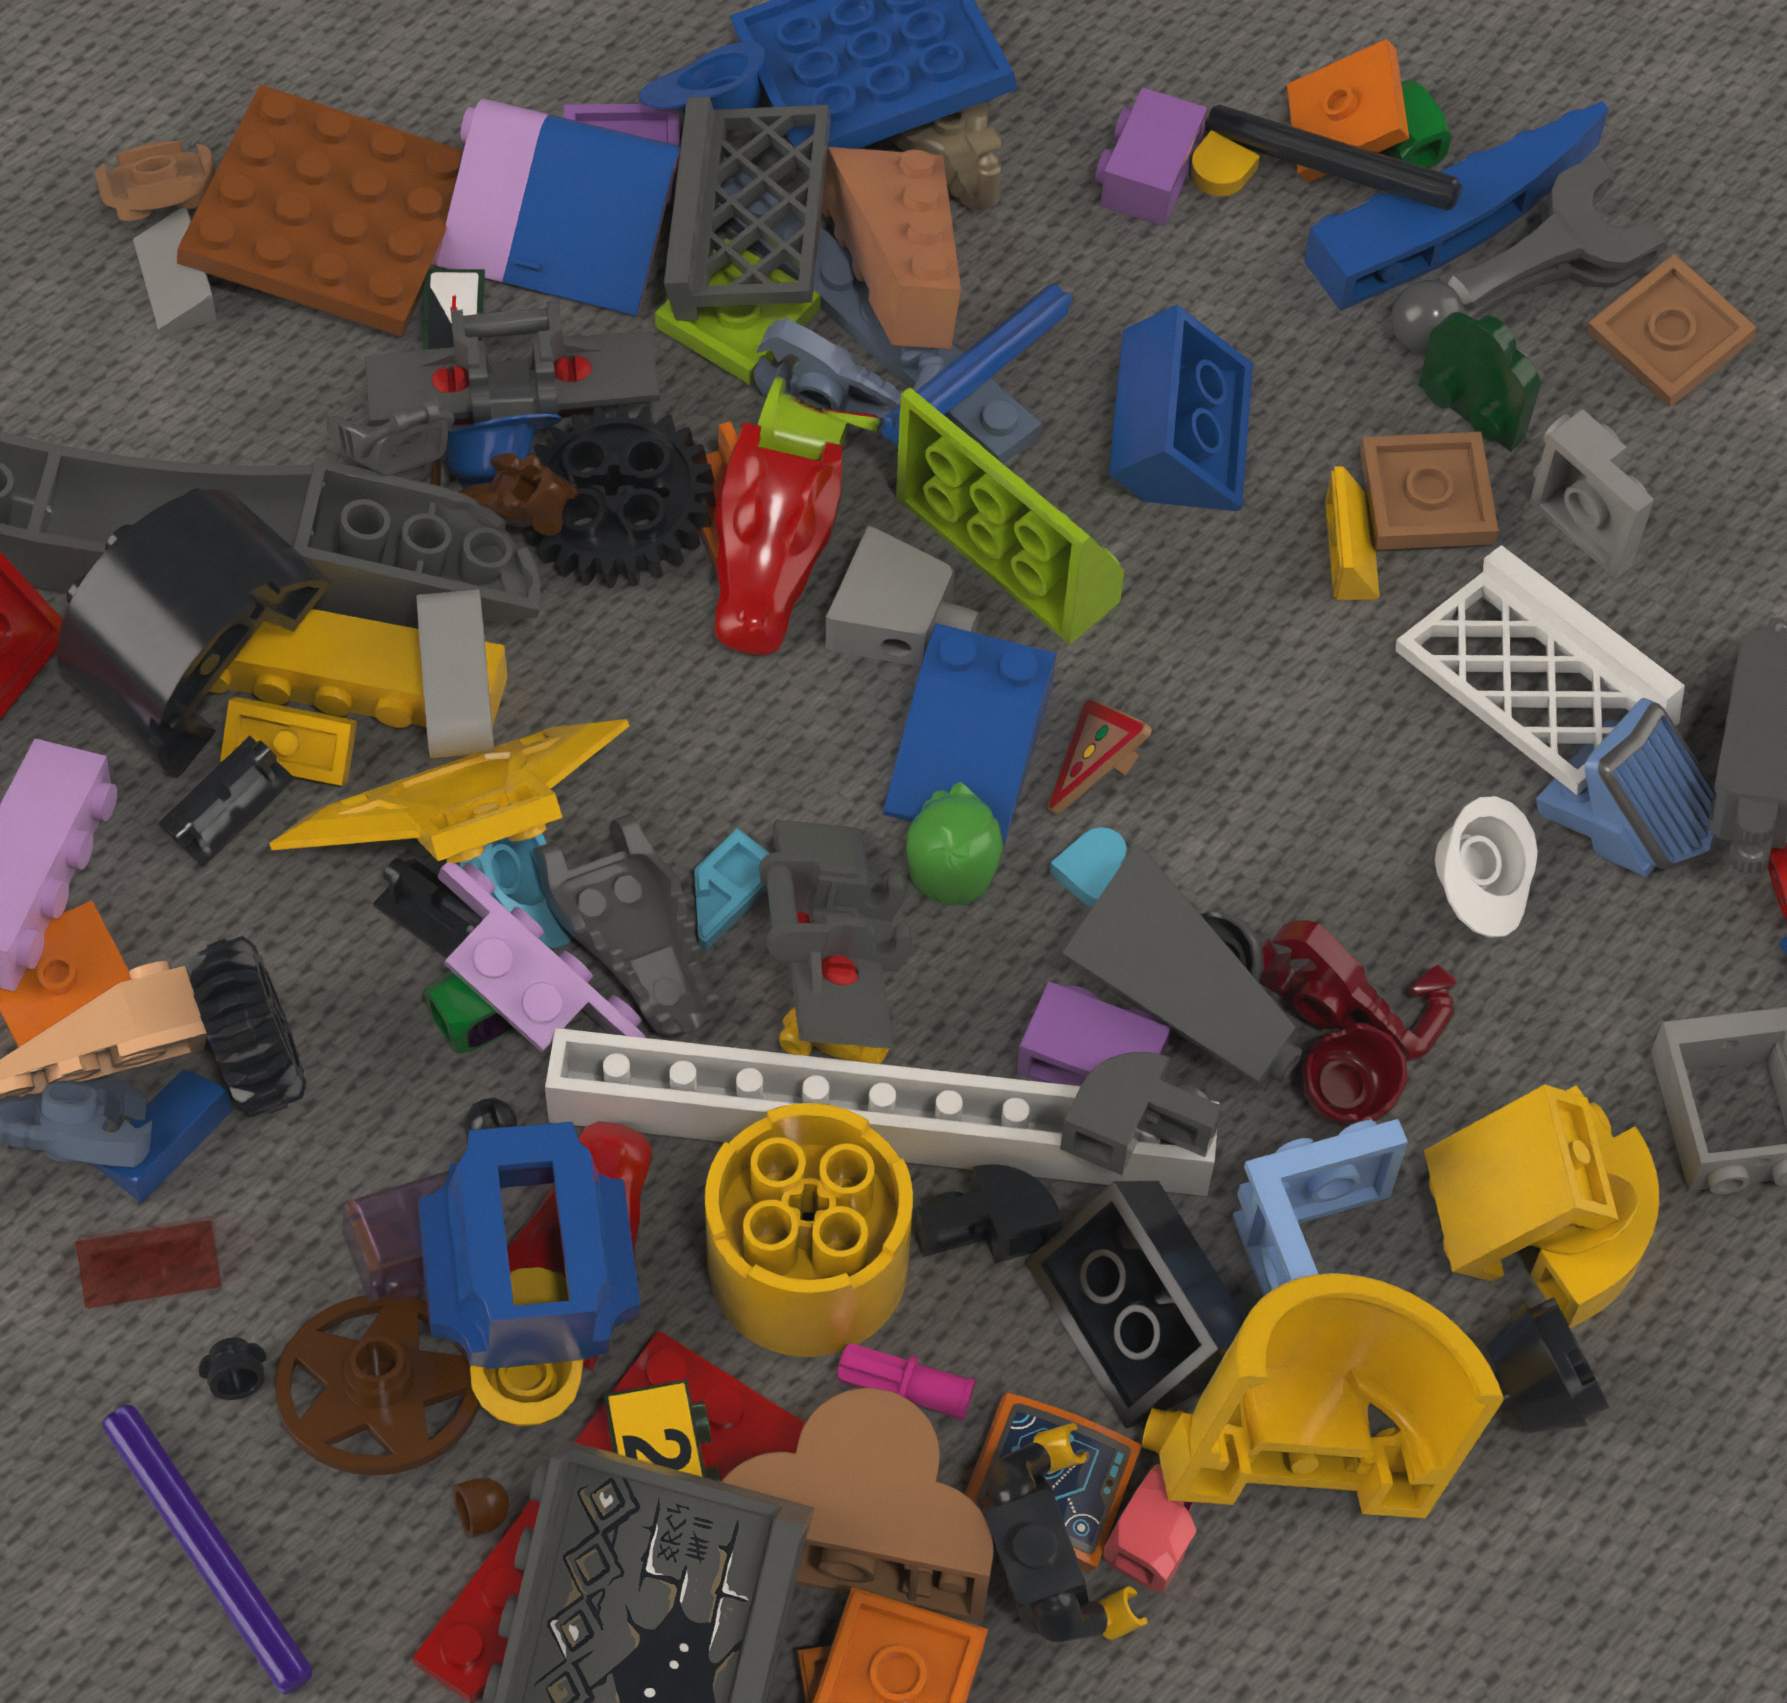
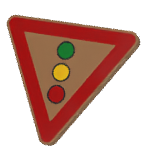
[1047,698,1152,815]

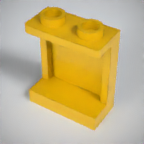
[1424,1084,1619,1282]

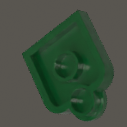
[1418,312,1540,452]

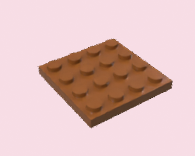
[177,84,463,337]

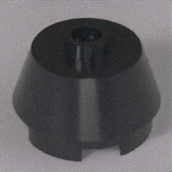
[1485,1297,1610,1433]

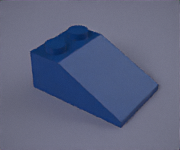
[883,623,1056,846]

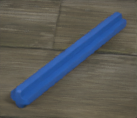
[881,284,1072,447]

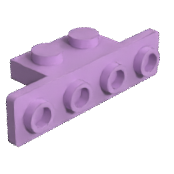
[438,862,645,1053]

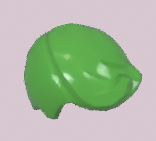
[906,782,1004,905]

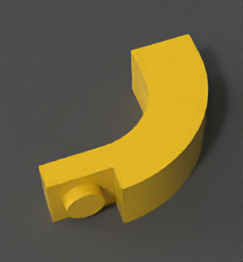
[1530,1085,1659,1329]

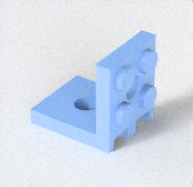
[1232,1119,1408,1297]

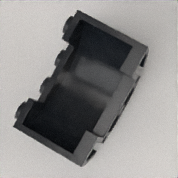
[57,488,332,779]

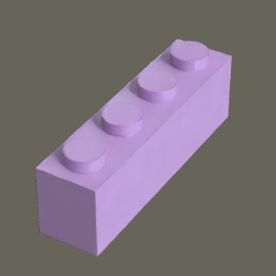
[0,739,117,991]

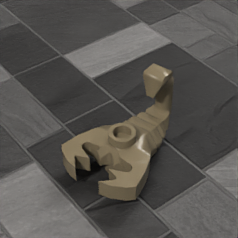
[888,102,1002,210]

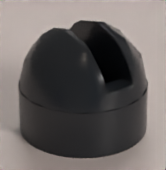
[464,1097,518,1141]

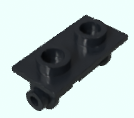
[158,735,295,867]
[373,858,483,958]

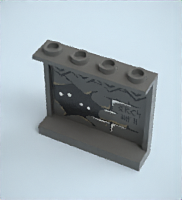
[483,1440,814,1703]

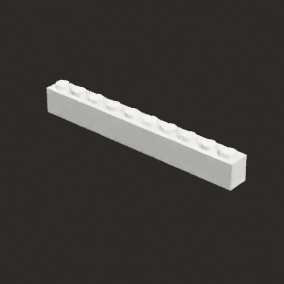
[545,1028,1219,1196]

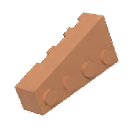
[822,147,961,349]

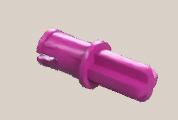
[837,1344,976,1421]

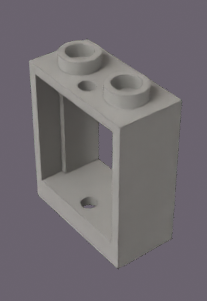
[1651,1007,1787,1194]

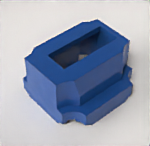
[418,1122,640,1369]

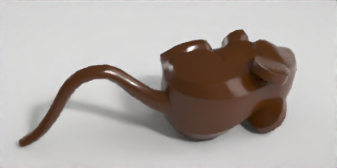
[431,453,579,536]

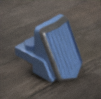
[1536,698,1715,877]

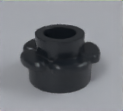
[199,1337,267,1400]

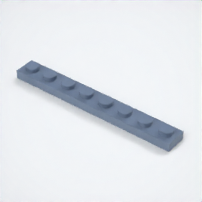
[718,156,1042,464]

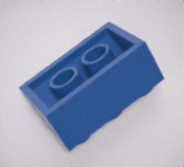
[1109,304,1253,511]

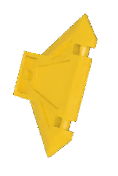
[269,719,630,863]

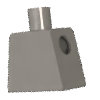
[825,526,980,667]

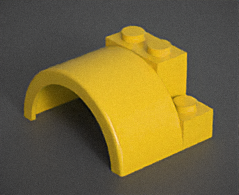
[1159,1273,1504,1519]

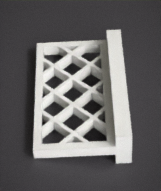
[1396,545,1685,795]

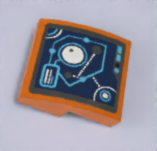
[964,1393,1142,1573]

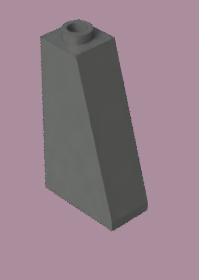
[1062,844,1302,1091]

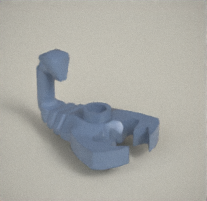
[753,318,945,424]
[0,1078,152,1167]

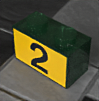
[604,1379,720,1482]

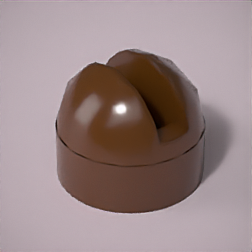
[453,1478,509,1539]

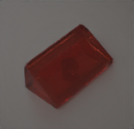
[75,1216,222,1308]

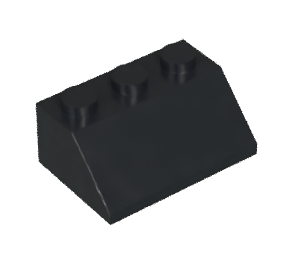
[1025,1181,1245,1428]

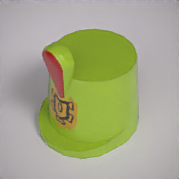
[758,376,880,461]

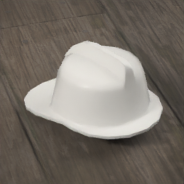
[1434,796,1538,938]

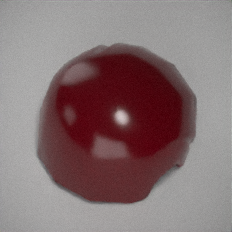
[1301,1023,1408,1128]

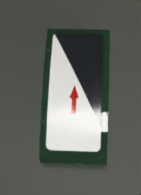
[422,269,486,350]

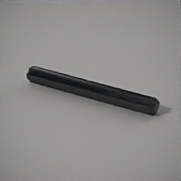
[1205,105,1462,211]

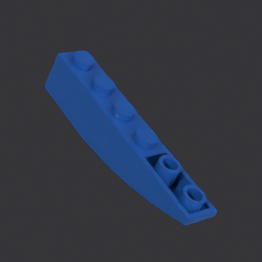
[1304,101,1609,311]

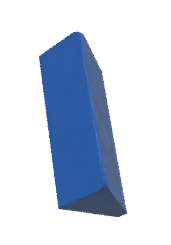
[93,1068,233,1203]

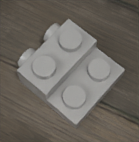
[1529,409,1654,579]

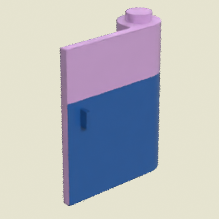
[436,98,681,316]

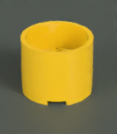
[705,1103,913,1357]

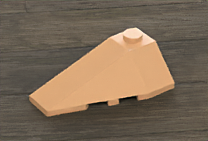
[0,961,207,1099]

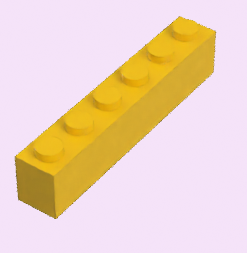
[209,609,508,728]

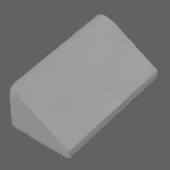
[133,208,217,335]

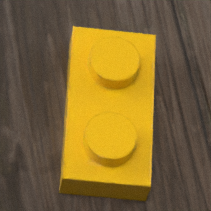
[220,697,357,786]

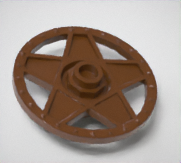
[275,1294,480,1475]

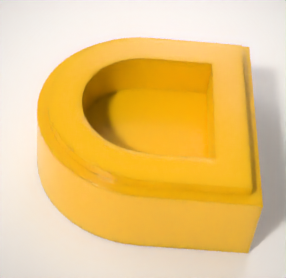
[1190,130,1260,196]

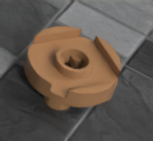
[95,141,216,221]

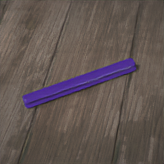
[102,1404,312,1695]

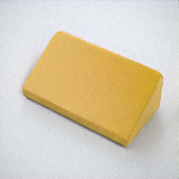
[1325,466,1380,600]

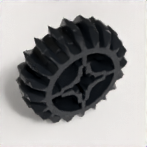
[188,936,306,1117]

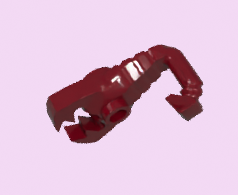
[1259,920,1456,1062]

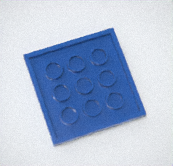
[730,0,1017,170]

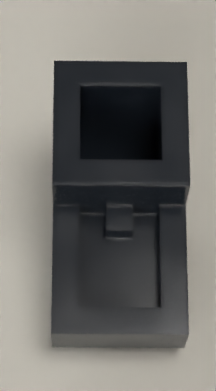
[915,1164,1063,1263]

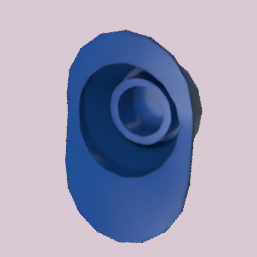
[639,41,766,115]
[445,414,562,489]

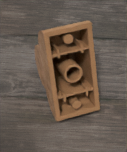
[722,1388,993,1622]

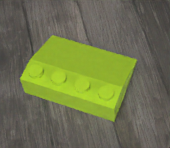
[896,387,1125,645]

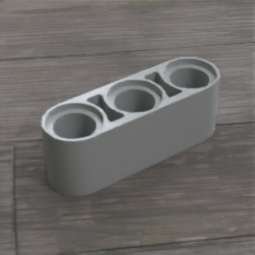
[416,589,494,758]

